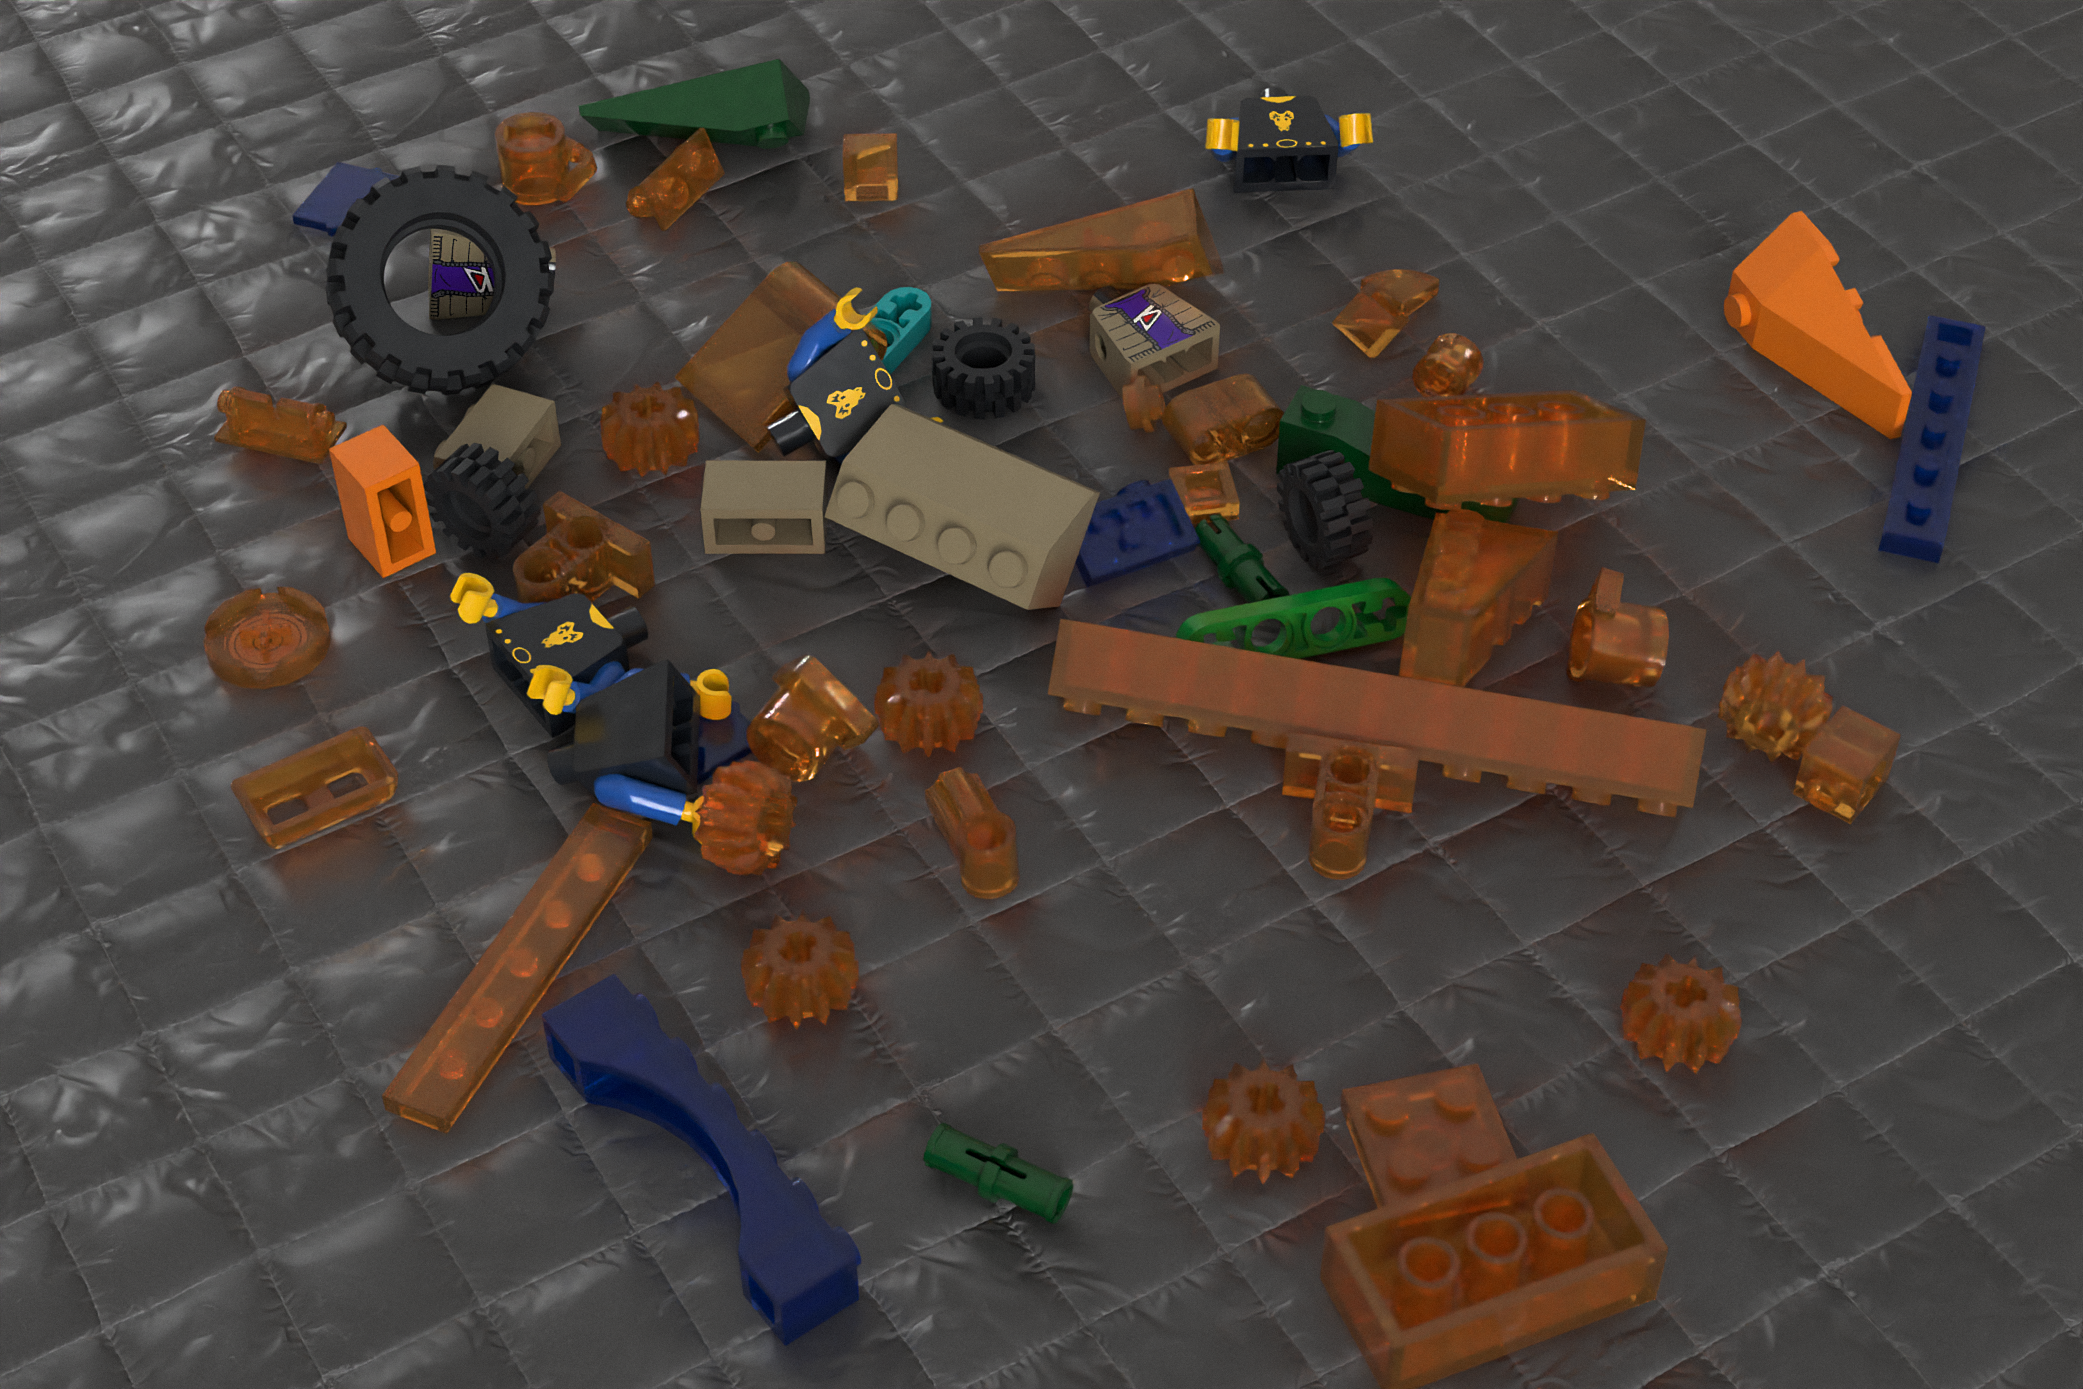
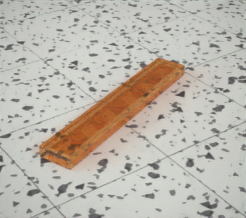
[382,803,653,1134]

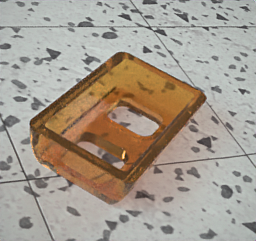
[230,726,398,850]

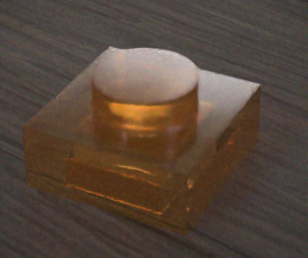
[1168,462,1240,526]

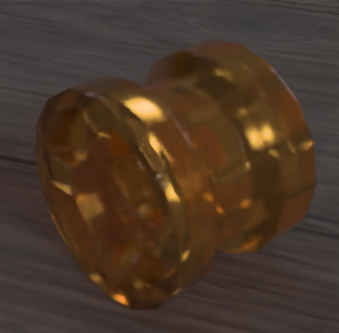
[1412,333,1484,406]

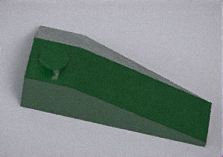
[578,59,810,149]
[1276,385,1520,539]

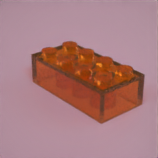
[1369,390,1646,510]
[1320,1133,1669,1389]

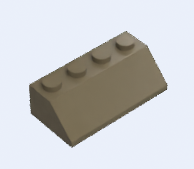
[824,404,1100,610]

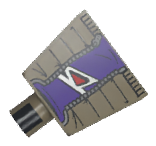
[428,229,556,320]
[1089,284,1220,408]

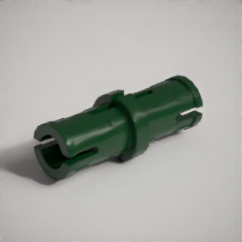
[1193,514,1290,603]
[923,1122,1073,1224]

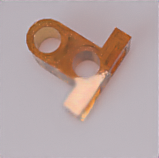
[513,491,655,603]
[1282,732,1420,879]

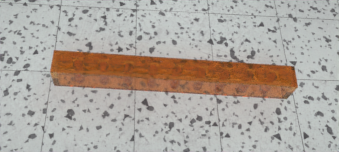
[1048,619,1707,817]

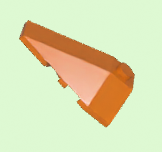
[1724,211,1912,439]

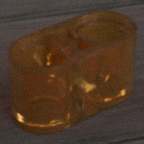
[1162,373,1284,467]

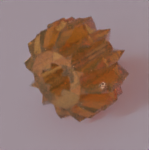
[600,381,700,478]
[874,649,983,758]
[1717,650,1833,762]
[695,760,798,876]
[741,909,859,1030]
[1620,953,1742,1074]
[1202,1057,1326,1184]

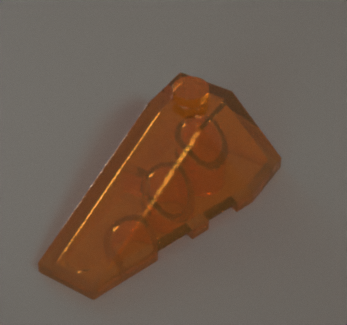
[979,188,1224,291]

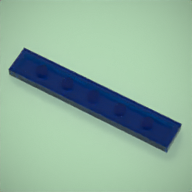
[1878,315,1986,563]

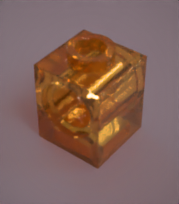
[1793,705,1901,824]

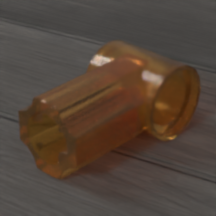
[925,767,1020,899]

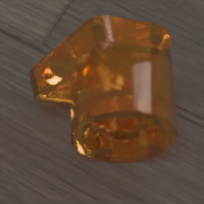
[494,112,597,205]
[1566,567,1669,688]
[746,654,879,782]

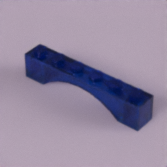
[541,974,861,1346]

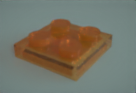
[1340,1063,1525,1222]

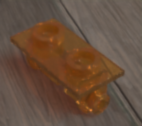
[626,127,725,231]
[214,386,347,464]

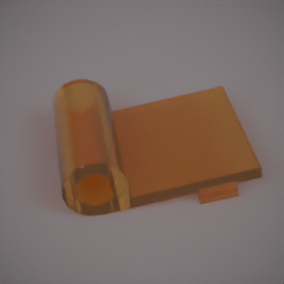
[675,262,887,453]

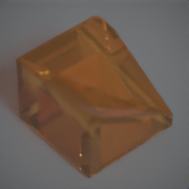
[843,133,899,201]
[1332,283,1410,358]

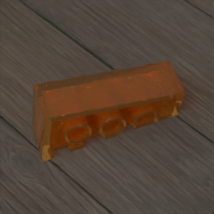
[1399,509,1559,687]

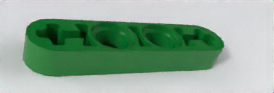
[1175,578,1416,676]

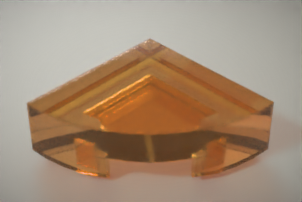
[1360,269,1440,319]

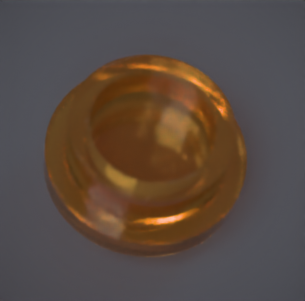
[1122,374,1166,433]

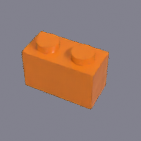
[329,425,436,578]

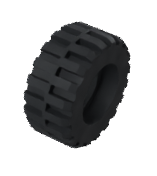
[325,165,554,396]

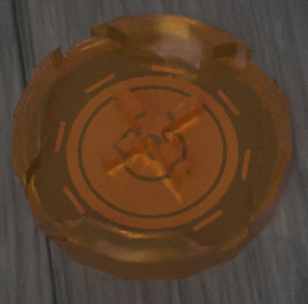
[203,587,331,689]

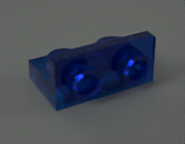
[1075,478,1200,588]

